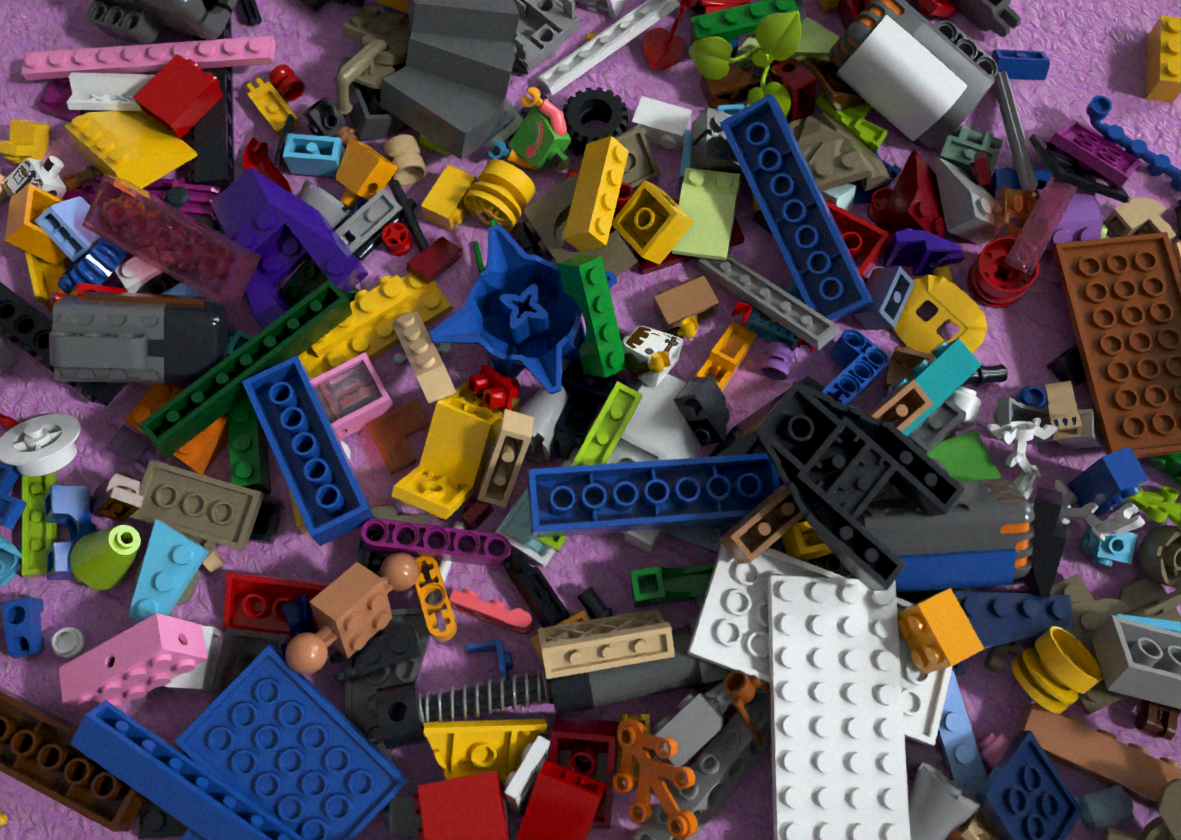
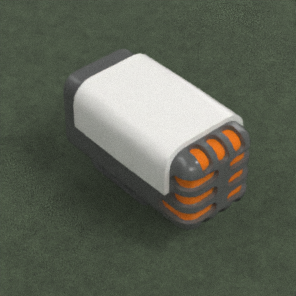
[829,0,998,150]

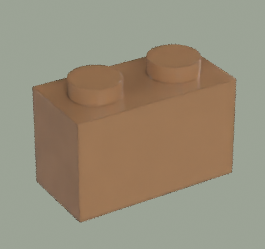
[653,275,719,331]

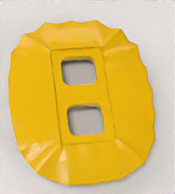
[893,274,988,354]

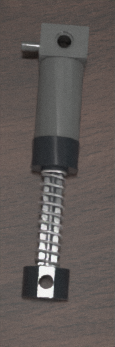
[376,595,732,750]

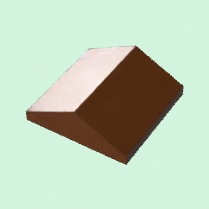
[804,57,866,111]

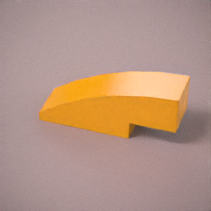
[695,322,758,393]

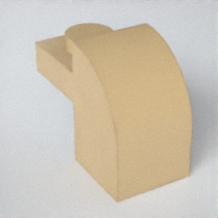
[1104,197,1176,241]

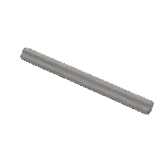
[993,71,1038,193]

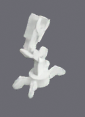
[987,417,1057,500]
[1055,480,1145,541]

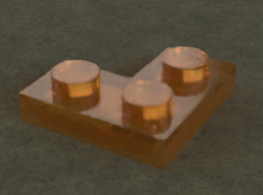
[366,398,431,475]

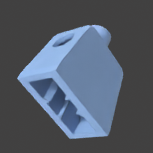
[34,196,108,262]

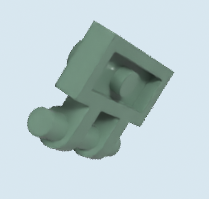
[939,124,1003,174]

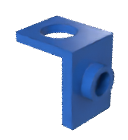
[465,639,513,680]

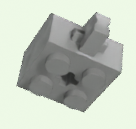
[654,682,732,768]

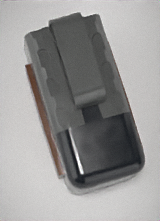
[49,292,228,384]

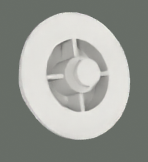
[0,414,81,476]

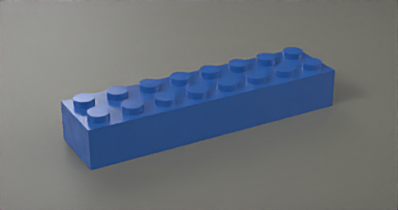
[720,94,874,322]
[527,453,780,538]

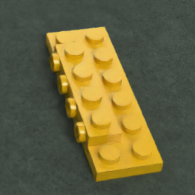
[298,273,453,380]

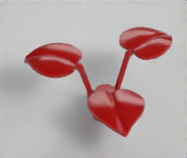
[643,0,751,71]

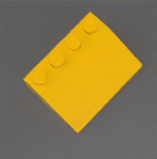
[64,111,198,196]

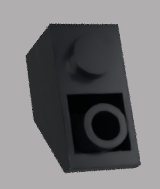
[673,375,726,446]

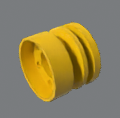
[464,159,536,232]
[1011,626,1103,714]

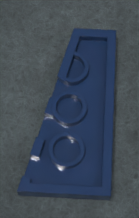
[952,591,1074,649]

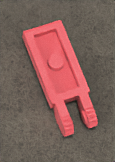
[449,589,533,635]

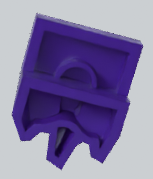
[883,228,964,276]

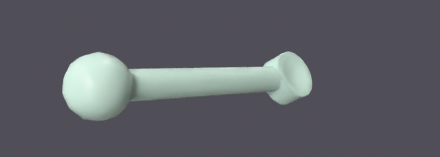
[394,343,451,364]

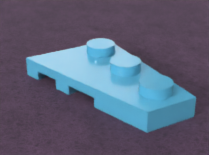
[128,519,210,622]

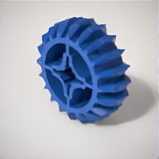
[58,233,127,295]

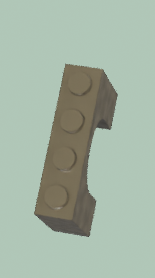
[523,172,638,277]

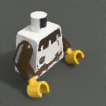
[619,316,699,388]

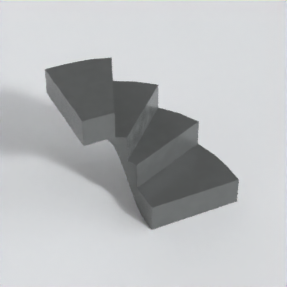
[379,0,520,160]

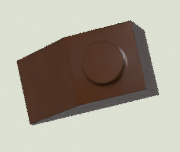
[700,64,761,109]

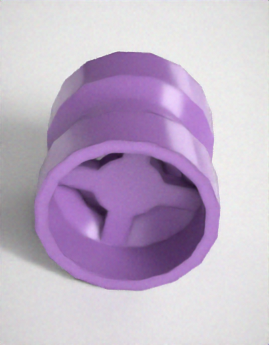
[759,342,795,380]

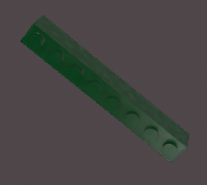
[138,279,352,459]

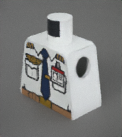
[2,156,66,199]

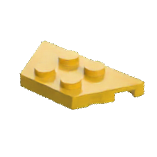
[422,719,547,785]

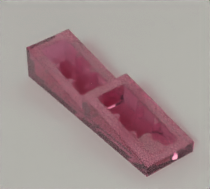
[1004,176,1078,275]

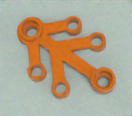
[613,719,698,840]

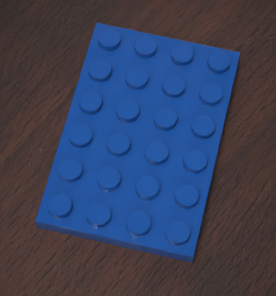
[174,644,409,840]

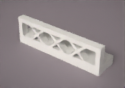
[67,72,156,111]

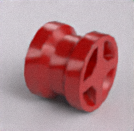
[382,222,412,256]

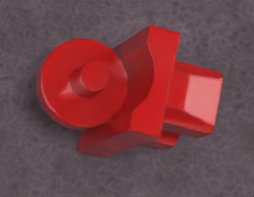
[467,365,520,413]

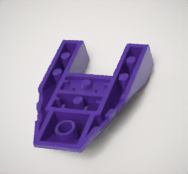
[211,167,369,330]

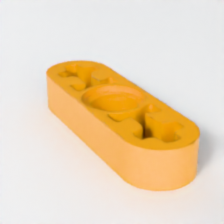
[415,556,457,642]

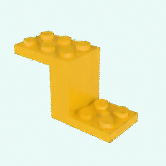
[391,380,521,520]

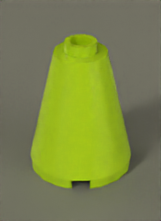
[69,525,141,591]

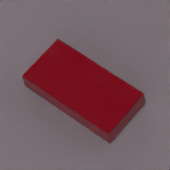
[406,236,463,285]

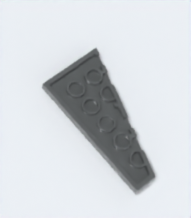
[345,608,439,761]

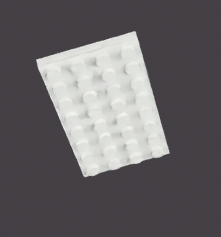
[687,544,953,746]
[767,575,910,840]

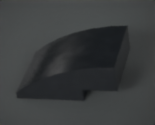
[1030,486,1067,598]

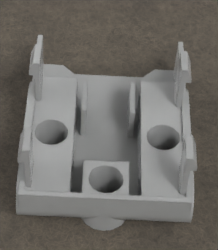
[513,0,581,75]

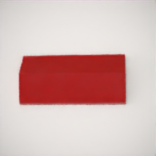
[222,571,330,640]

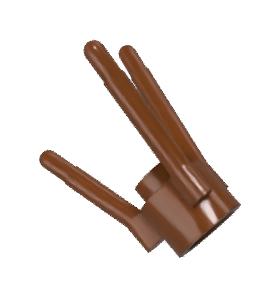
[723,670,770,746]

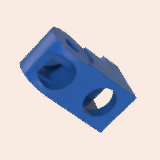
[1,597,44,659]

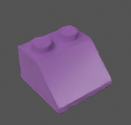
[1031,186,1102,251]

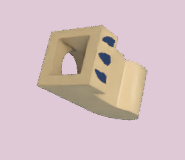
[1045,381,1082,440]

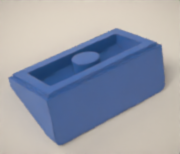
[992,49,1050,80]

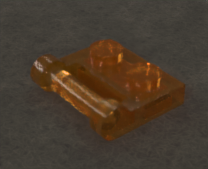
[994,188,1039,242]

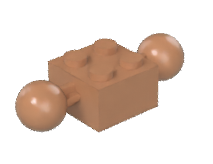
[285,552,419,675]

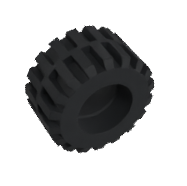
[563,87,628,159]

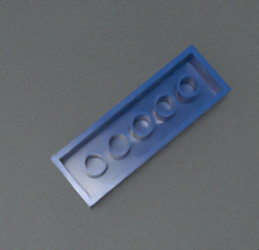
[242,356,376,546]

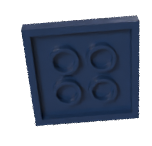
[975,730,1083,840]

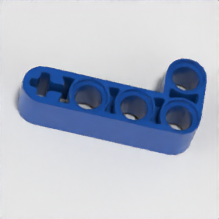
[822,329,889,406]

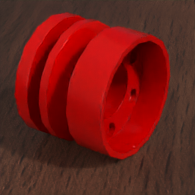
[967,236,1040,309]

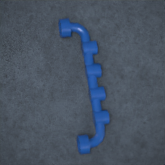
[1086,96,1181,191]

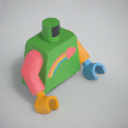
[488,87,571,171]

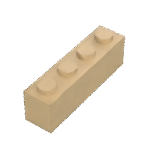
[391,311,456,404]

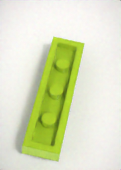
[22,471,57,578]

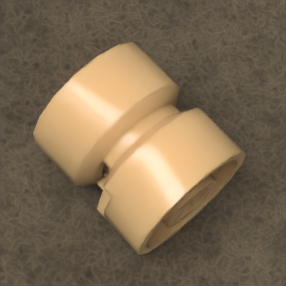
[384,134,427,186]

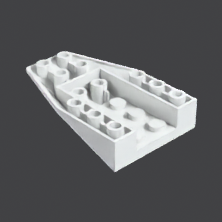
[561,374,697,554]

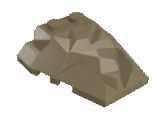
[788,111,892,192]

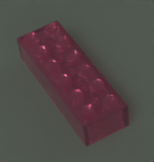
[82,174,262,306]

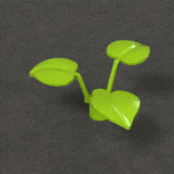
[689,11,801,118]

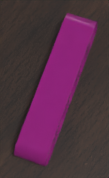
[361,518,511,566]

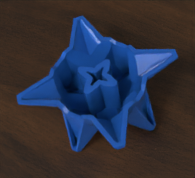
[430,224,617,394]

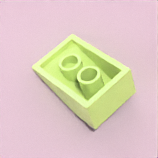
[672,168,740,261]

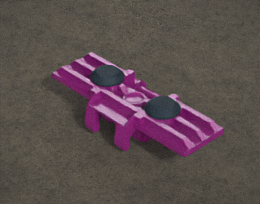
[88,175,221,222]

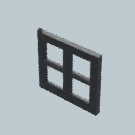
[1029,134,1131,203]

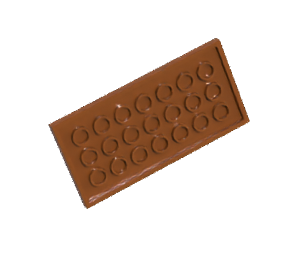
[1052,232,1181,458]

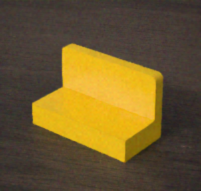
[25,251,68,311]

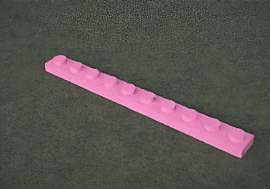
[21,36,276,80]

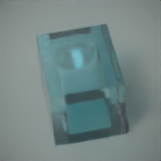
[1074,785,1135,830]

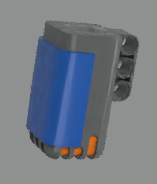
[857,458,1035,592]

